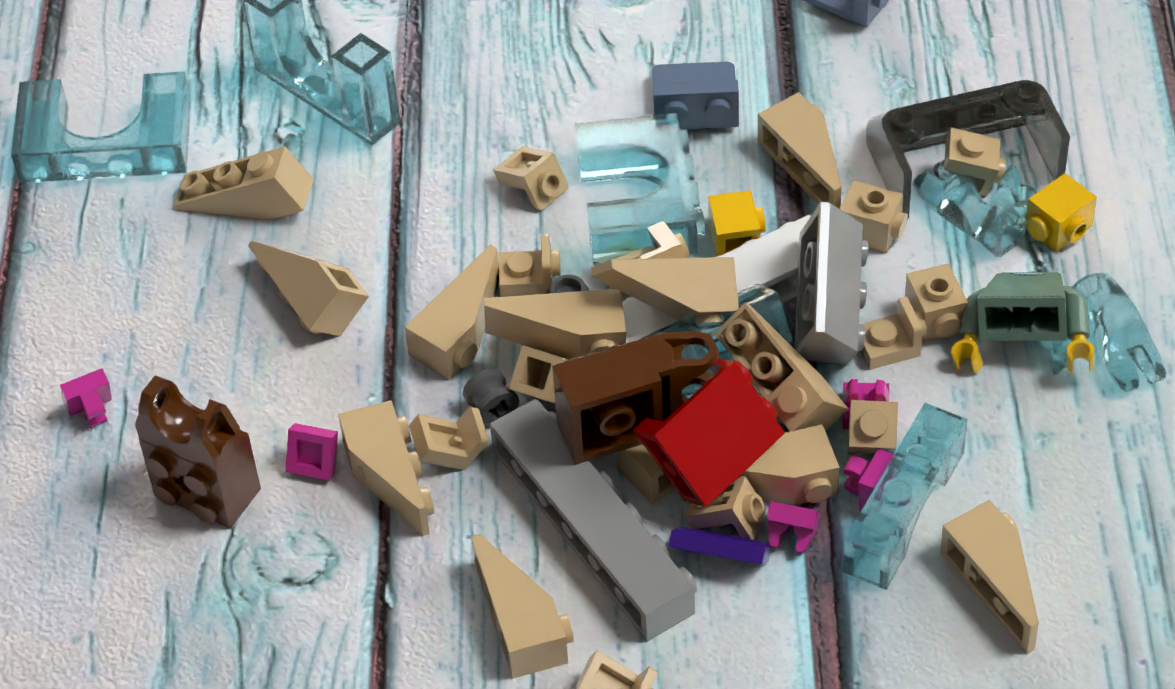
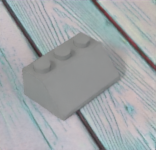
[794,202,868,365]

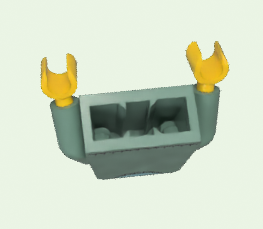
[951,271,1094,373]

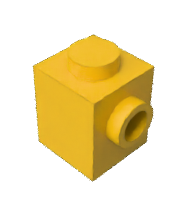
[1025,173,1097,252]
[708,190,766,257]

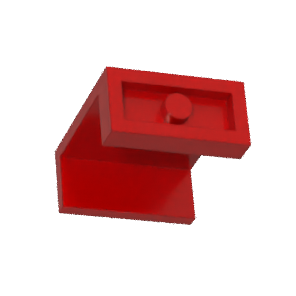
[633,358,785,507]

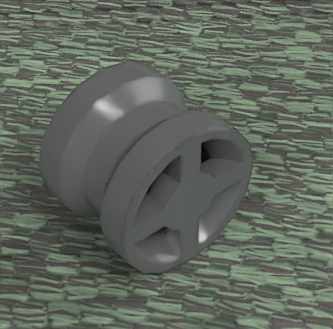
[462,368,520,426]

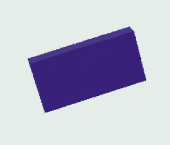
[669,527,771,565]

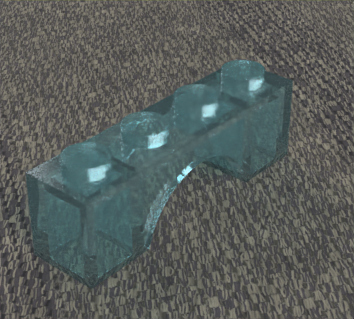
[843,403,968,590]

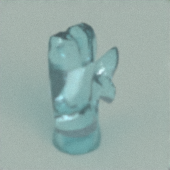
[912,160,1039,257]
[1040,272,1167,392]

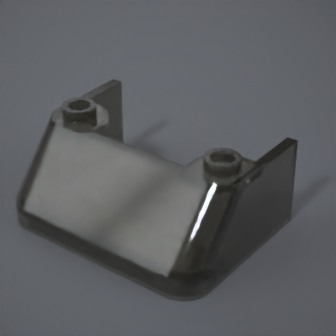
[866,80,1070,219]

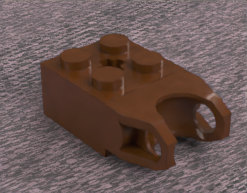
[552,331,719,465]
[135,375,261,529]

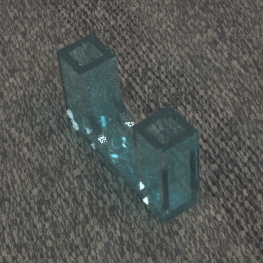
[242,0,401,146]
[11,71,191,183]
[575,113,705,264]

